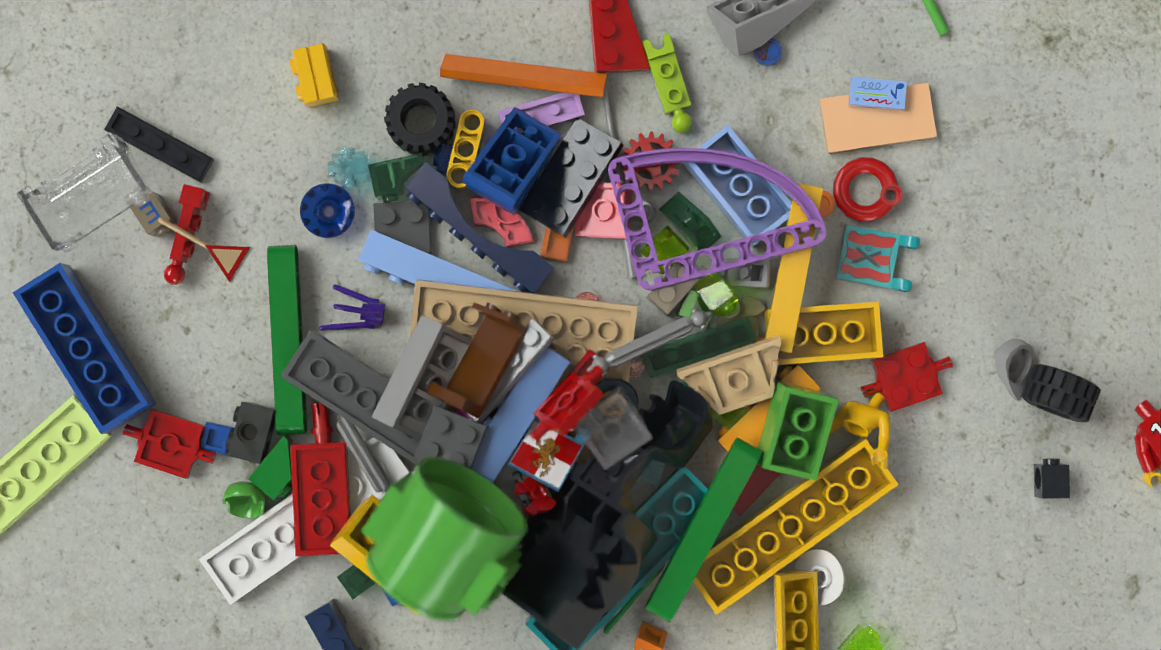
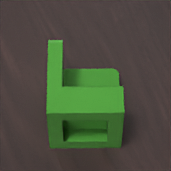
[677,289,716,329]

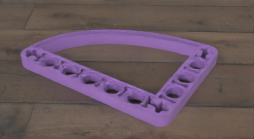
[608,148,826,290]

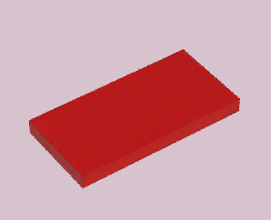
[290,442,351,556]

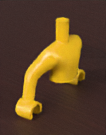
[829,393,890,469]

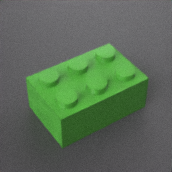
[757,381,839,481]

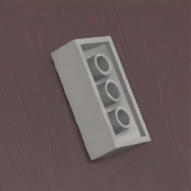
[372,315,472,440]

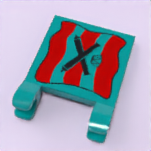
[836,225,920,292]

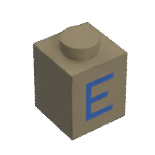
[129,191,177,237]

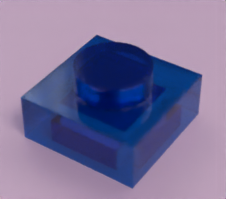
[433,144,453,176]

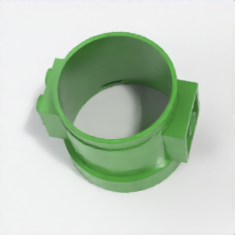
[361,457,527,621]

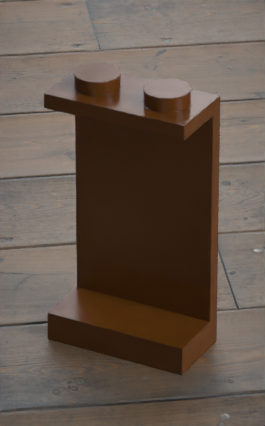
[425,302,528,419]

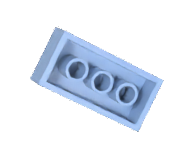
[683,125,791,248]

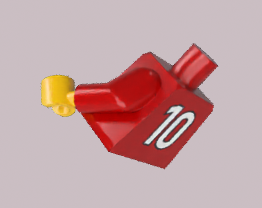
[1134,400,1161,487]

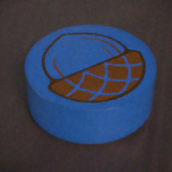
[754,38,782,66]

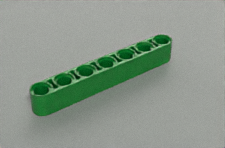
[267,244,307,435]
[644,437,762,623]

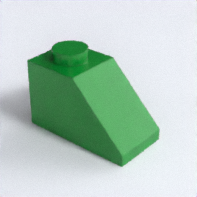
[248,435,293,500]

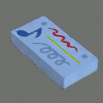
[848,77,907,111]

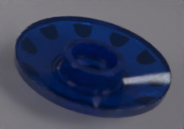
[300,183,355,238]

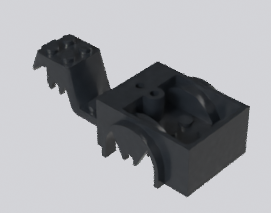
[502,380,714,650]

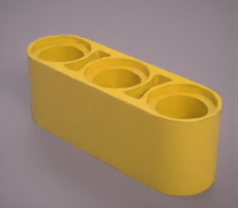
[447,110,486,191]

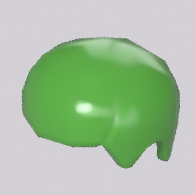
[223,481,266,519]

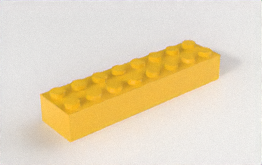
[693,438,899,615]

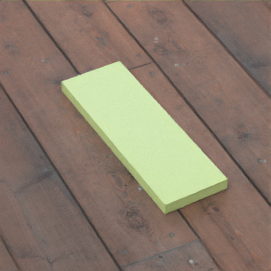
[0,395,112,535]

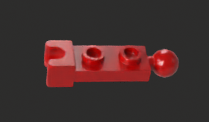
[164,184,210,285]

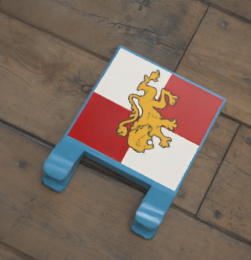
[508,417,593,492]

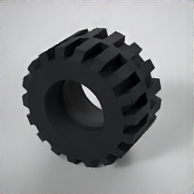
[384,82,456,156]
[1021,364,1101,422]

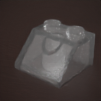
[575,386,652,470]

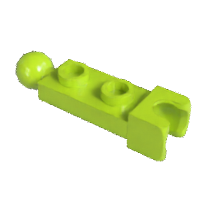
[642,33,693,134]

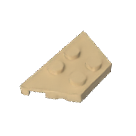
[676,335,781,415]

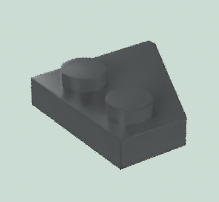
[373,201,431,254]

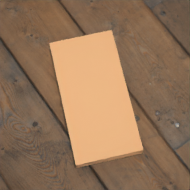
[819,83,937,154]

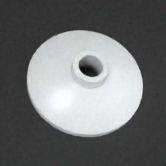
[794,549,845,605]

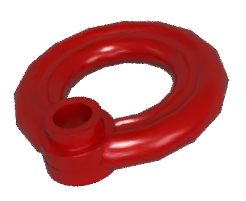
[833,157,903,222]

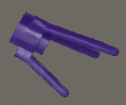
[319,284,385,331]

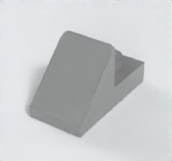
[719,258,772,289]

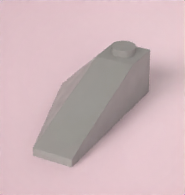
[706,0,817,56]

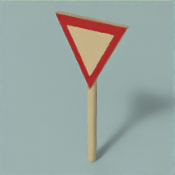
[158,217,250,282]

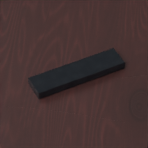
[104,106,215,183]

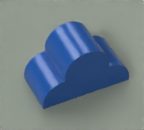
[463,107,562,216]

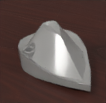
[994,339,1034,400]

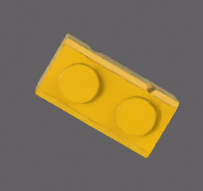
[289,43,340,108]

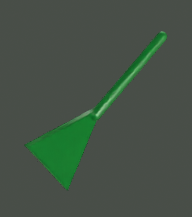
[603,563,666,634]

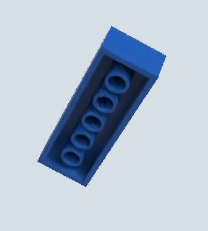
[12,263,157,434]

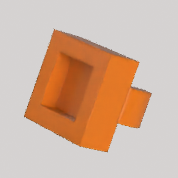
[634,621,668,650]

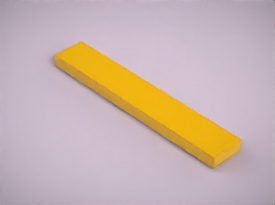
[765,183,823,353]

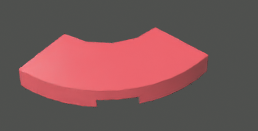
[469,198,534,247]

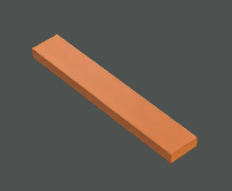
[440,54,607,97]

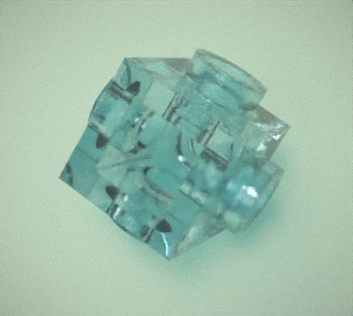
[328,148,370,188]

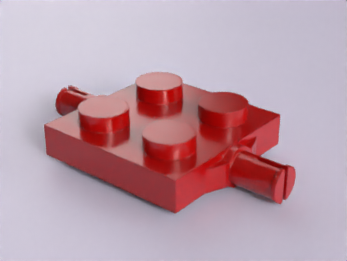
[860,342,953,412]
[529,364,605,443]
[123,409,216,479]

